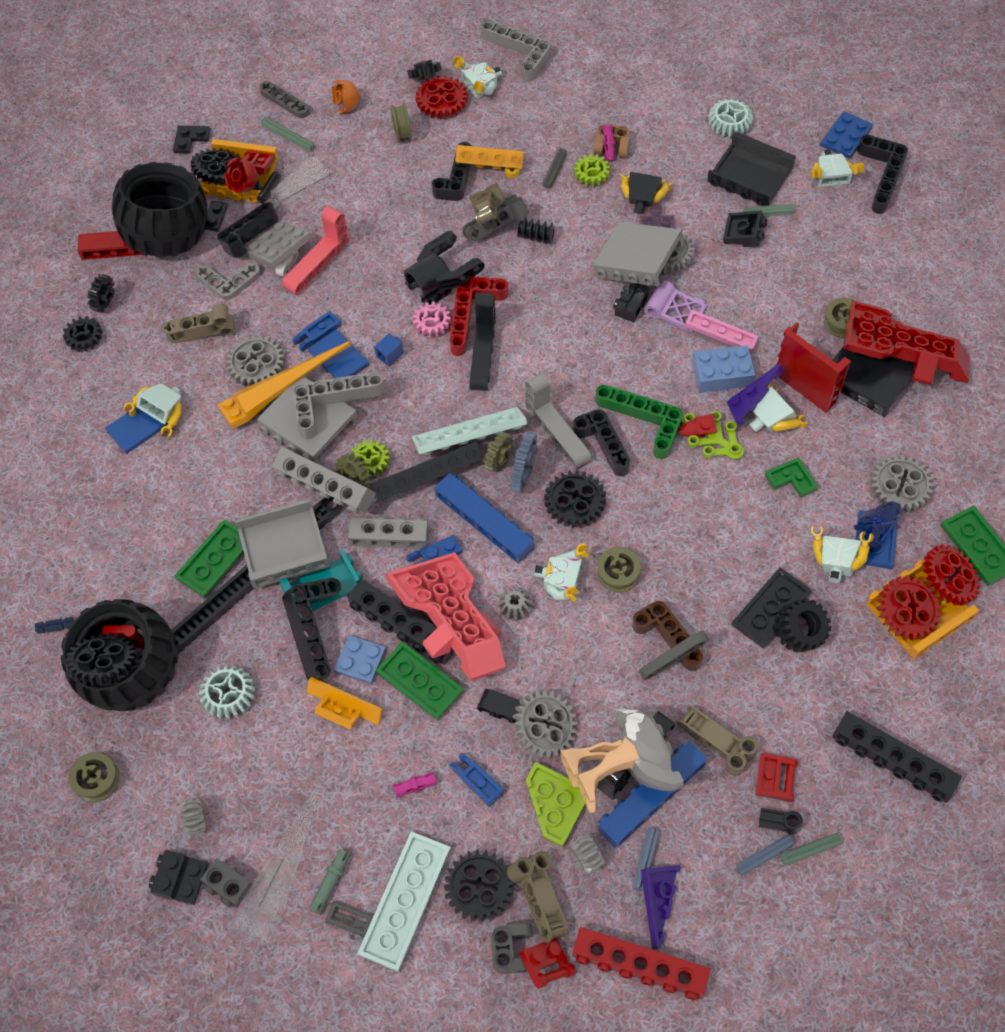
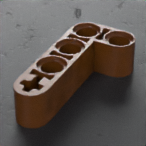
[632,601,703,671]

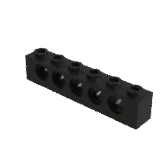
[369,441,483,502]
[347,578,454,665]
[832,711,962,803]

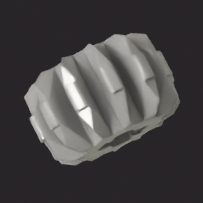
[498,587,532,621]
[179,798,207,835]
[572,834,604,874]

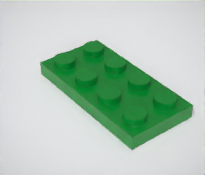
[940,505,1005,587]
[174,519,244,599]
[376,641,464,721]

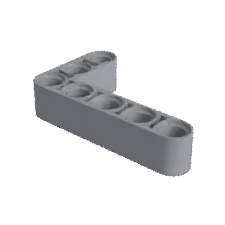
[481,19,551,82]
[293,372,385,439]
[525,373,592,469]

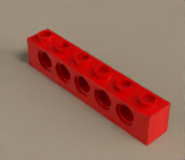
[572,927,711,1001]

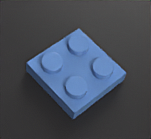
[334,635,386,684]

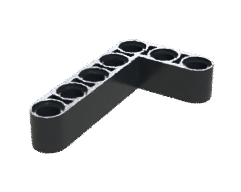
[857,135,908,214]
[469,293,496,391]
[282,578,341,681]
[597,711,676,800]

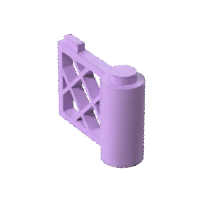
[644,280,707,332]

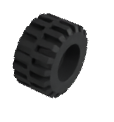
[774,599,832,652]

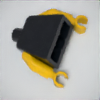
[621,172,673,214]

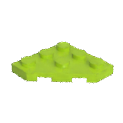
[526,762,586,848]

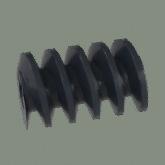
[517,217,555,244]

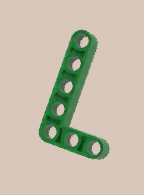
[595,385,683,459]

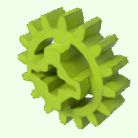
[574,154,610,187]
[349,439,390,477]

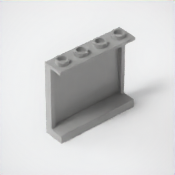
[593,222,685,287]
[257,376,358,463]
[235,499,330,589]

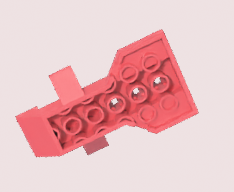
[386,552,506,681]

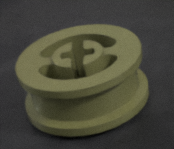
[390,103,412,142]
[824,298,858,338]
[597,547,641,593]
[69,752,119,803]

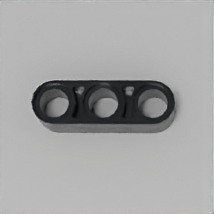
[477,689,539,729]

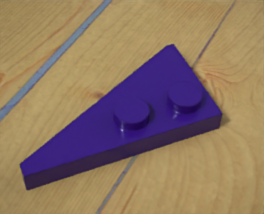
[727,363,784,426]
[641,865,681,949]

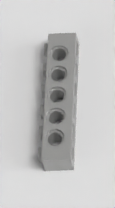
[271,447,376,514]

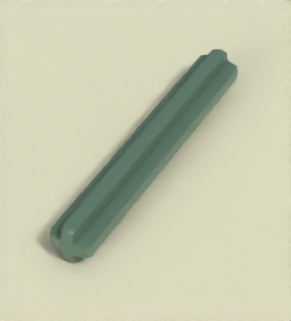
[261,117,315,152]

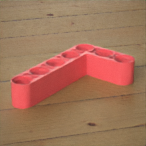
[282,206,349,295]

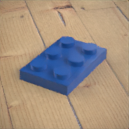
[820,111,873,159]

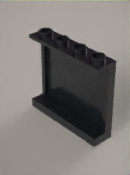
[707,132,796,206]
[833,344,916,418]

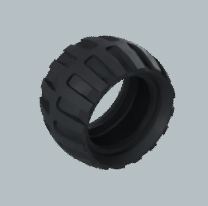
[112,162,208,258]
[61,599,178,712]

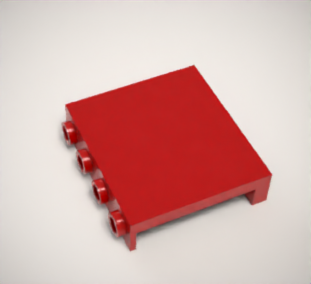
[775,322,851,413]

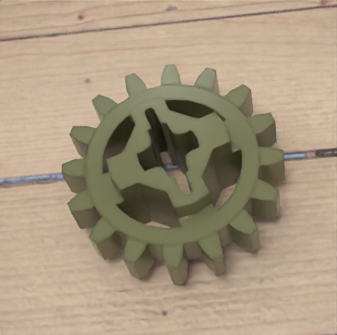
[484,432,513,472]
[334,453,371,488]

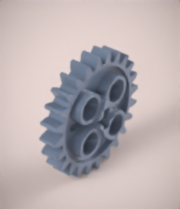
[511,431,538,493]

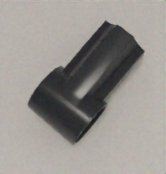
[758,808,803,835]

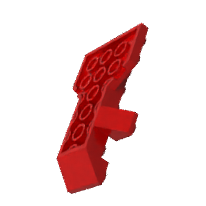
[843,300,970,385]

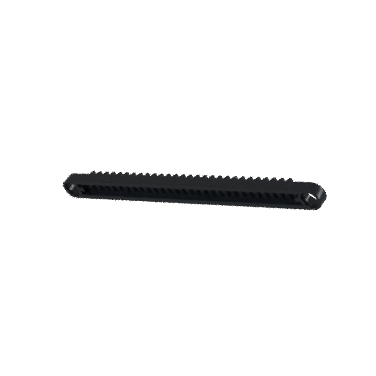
[128,496,342,674]

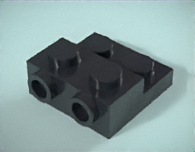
[723,210,767,247]
[148,850,209,905]

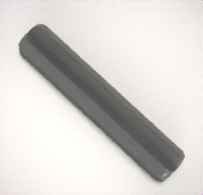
[543,148,567,188]

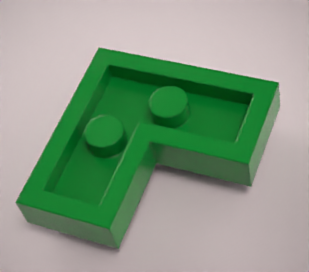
[765,457,818,498]

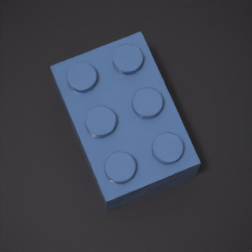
[692,345,755,393]

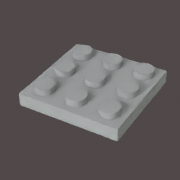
[246,221,313,268]

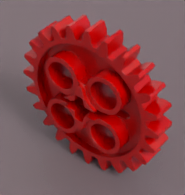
[415,75,468,119]
[922,544,981,606]
[877,575,943,641]

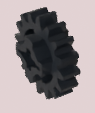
[407,59,442,81]
[87,274,115,313]
[62,316,103,352]

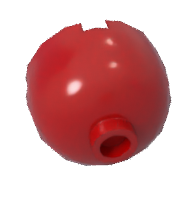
[224,158,258,193]

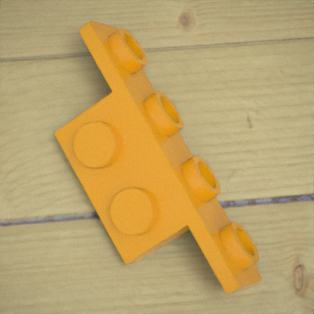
[455,145,523,169]
[307,677,382,730]

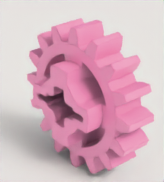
[412,301,451,338]

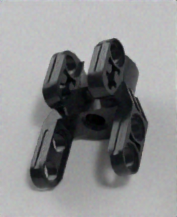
[403,230,485,305]

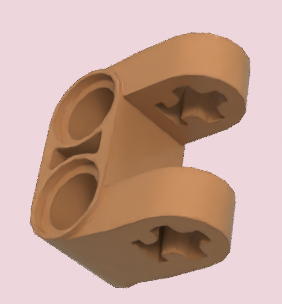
[594,124,629,158]

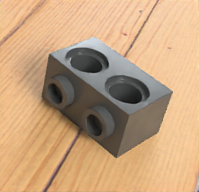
[200,858,254,908]

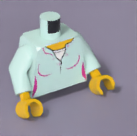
[453,56,502,99]
[534,543,589,602]

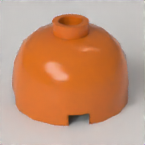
[331,80,361,114]

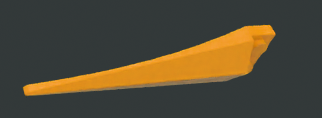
[217,341,351,429]

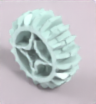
[708,98,753,139]
[199,664,255,719]

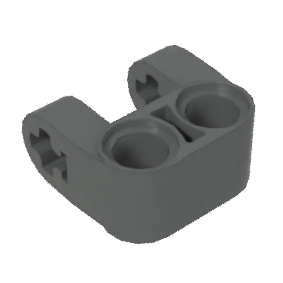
[491,923,533,974]

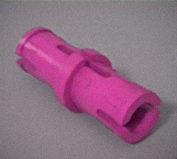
[602,124,616,160]
[393,772,437,798]

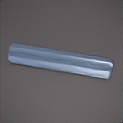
[632,828,660,891]
[736,835,794,875]

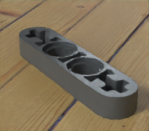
[259,81,309,118]
[639,630,709,680]

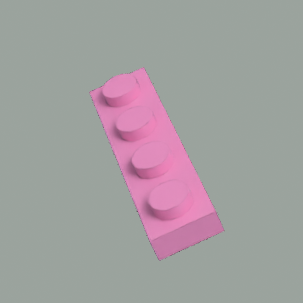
[684,310,759,354]

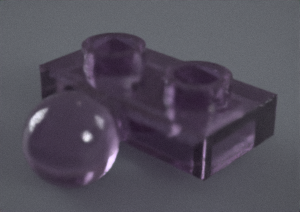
[639,203,675,229]

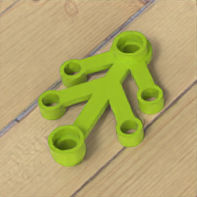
[682,411,744,460]

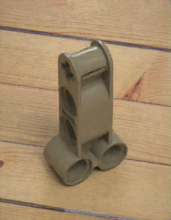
[469,183,506,226]
[162,304,235,343]
[676,706,758,776]
[507,851,568,943]

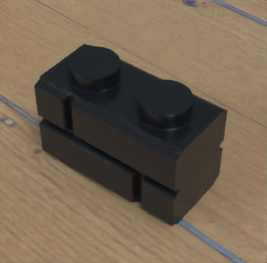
[613,282,649,323]

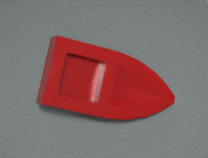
[678,414,717,437]

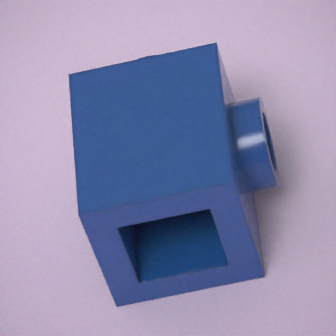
[374,333,404,366]

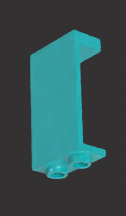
[279,549,363,618]

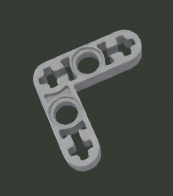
[195,263,261,300]

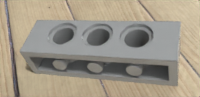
[348,516,429,549]

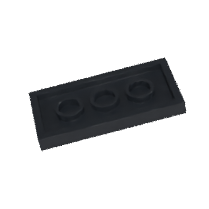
[731,567,812,649]

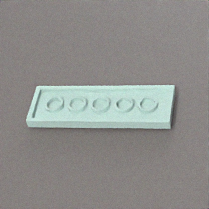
[411,407,527,455]
[357,831,451,972]

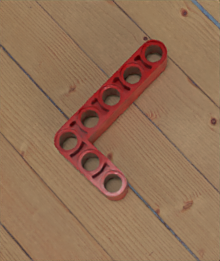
[449,277,509,356]

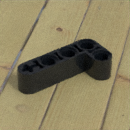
[432,142,472,201]
[217,202,279,258]
[573,409,630,477]

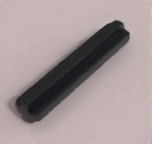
[257,171,281,204]

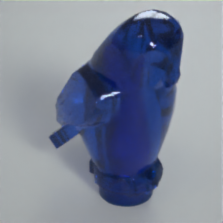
[854,501,901,552]

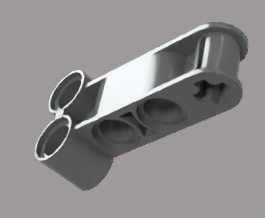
[462,195,529,241]

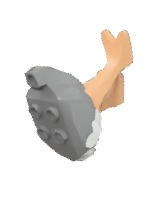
[561,709,684,814]

